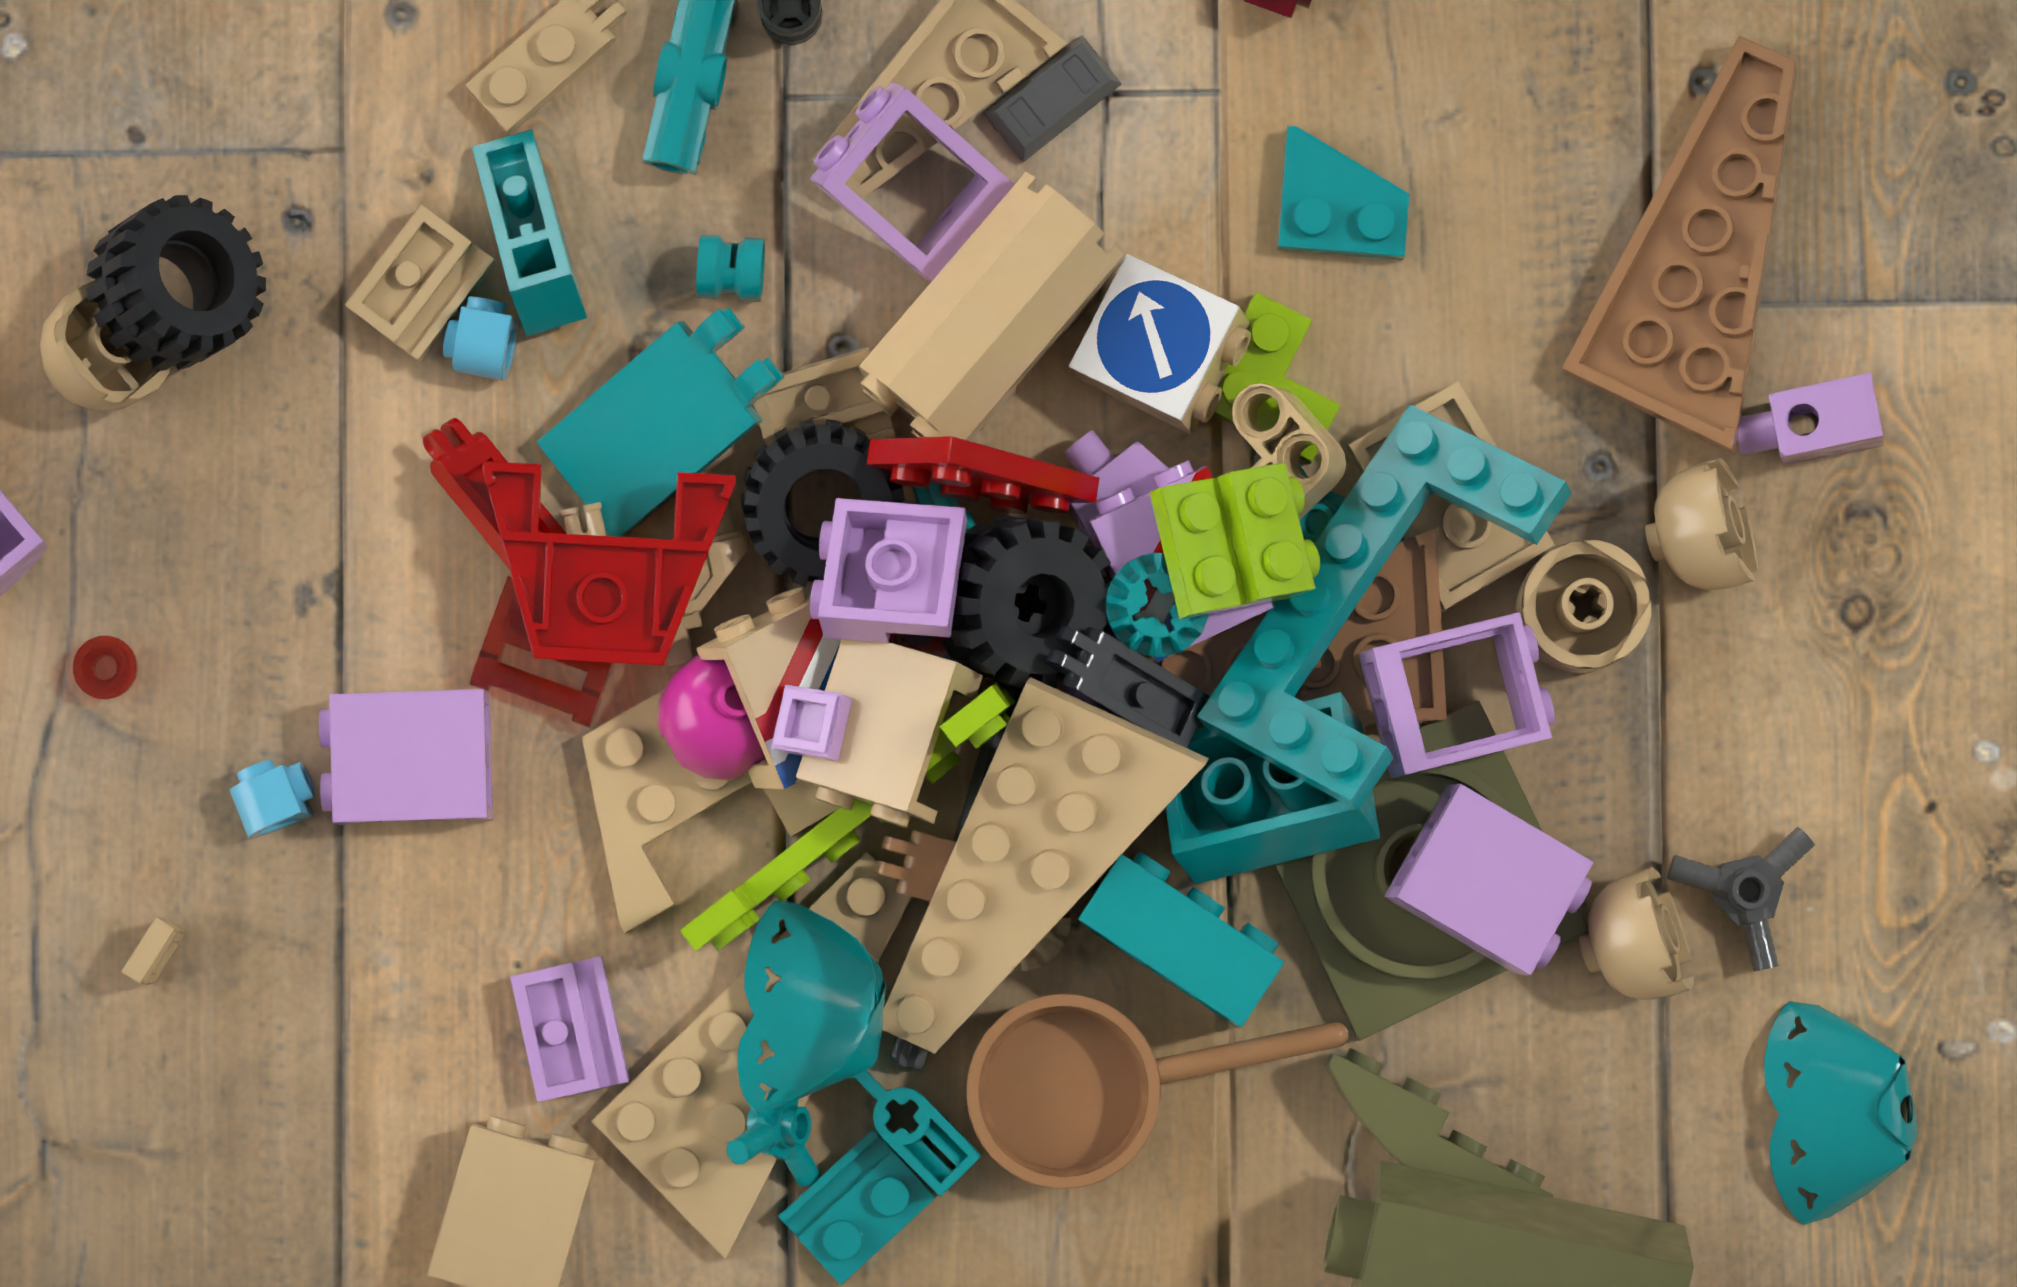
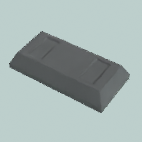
[984,35,1122,163]

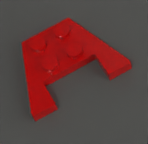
[483,461,736,666]

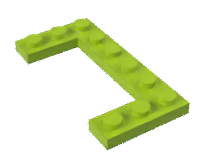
[680,683,1016,952]

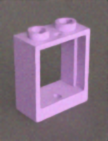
[810,82,1015,282]
[1358,612,1555,779]

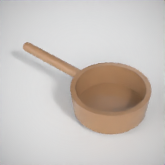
[966,994,1348,1189]

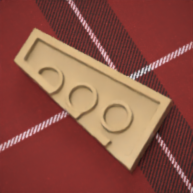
[810,0,1068,199]

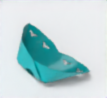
[737,900,887,1112]
[1764,1001,1918,1225]

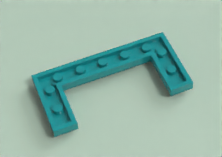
[1197,404,1572,811]

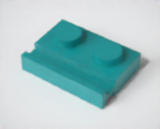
[778,1129,936,1285]

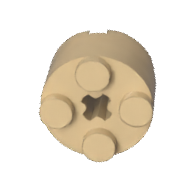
[1516,540,1652,673]

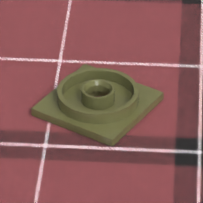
[1274,700,1589,1041]

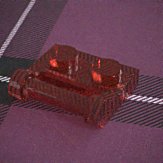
[470,576,614,728]

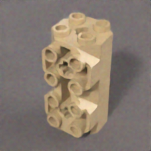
[859,172,1124,441]

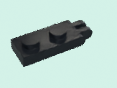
[1046,626,1210,748]

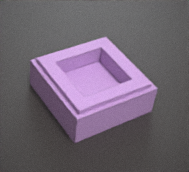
[771,685,852,762]

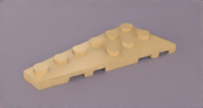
[882,677,1209,1054]

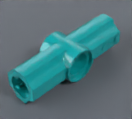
[642,0,737,175]

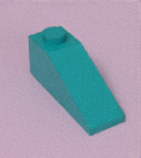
[472,129,587,336]

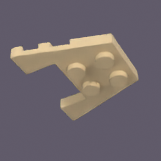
[582,689,840,934]

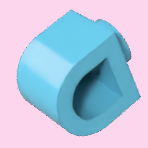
[443,296,520,381]
[229,760,316,839]

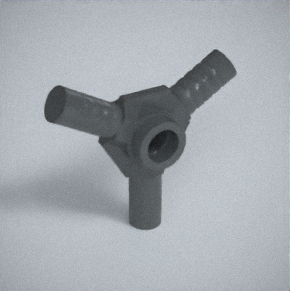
[1667,827,1815,972]

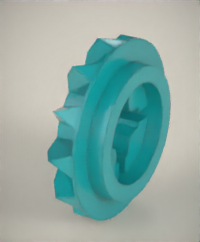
[1106,553,1209,657]

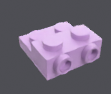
[810,498,967,643]

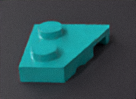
[1277,126,1410,260]

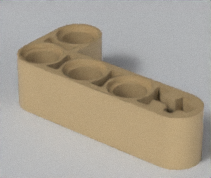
[1232,383,1346,520]

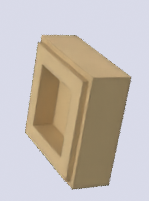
[121,917,185,984]

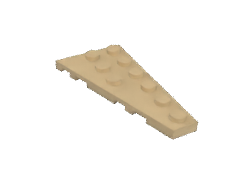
[591,852,912,1260]

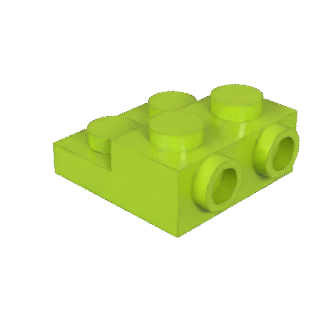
[1149,462,1320,619]

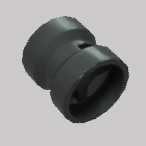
[757,0,823,45]

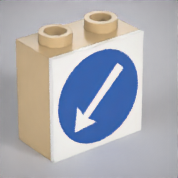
[1068,254,1251,435]

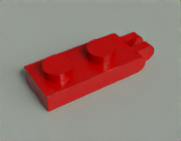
[423,418,567,570]

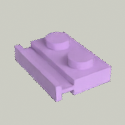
[510,956,630,1102]

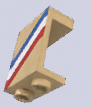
[696,588,842,789]

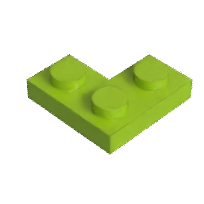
[1213,292,1341,464]

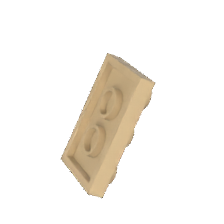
[1347,381,1555,611]

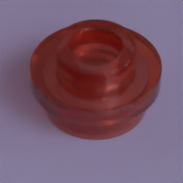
[73,636,138,700]

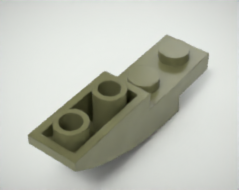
[1325,1048,1554,1197]

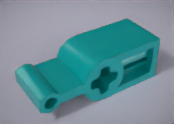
[849,1070,982,1197]

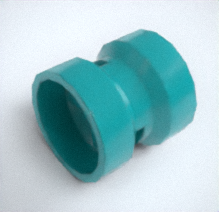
[696,234,765,302]

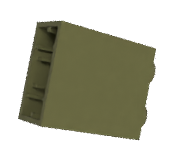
[1323,1160,1694,1287]

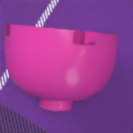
[658,655,765,780]

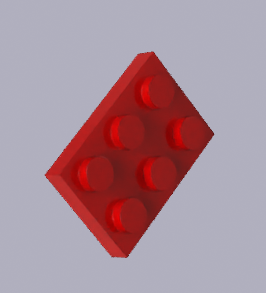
[867,436,1100,514]

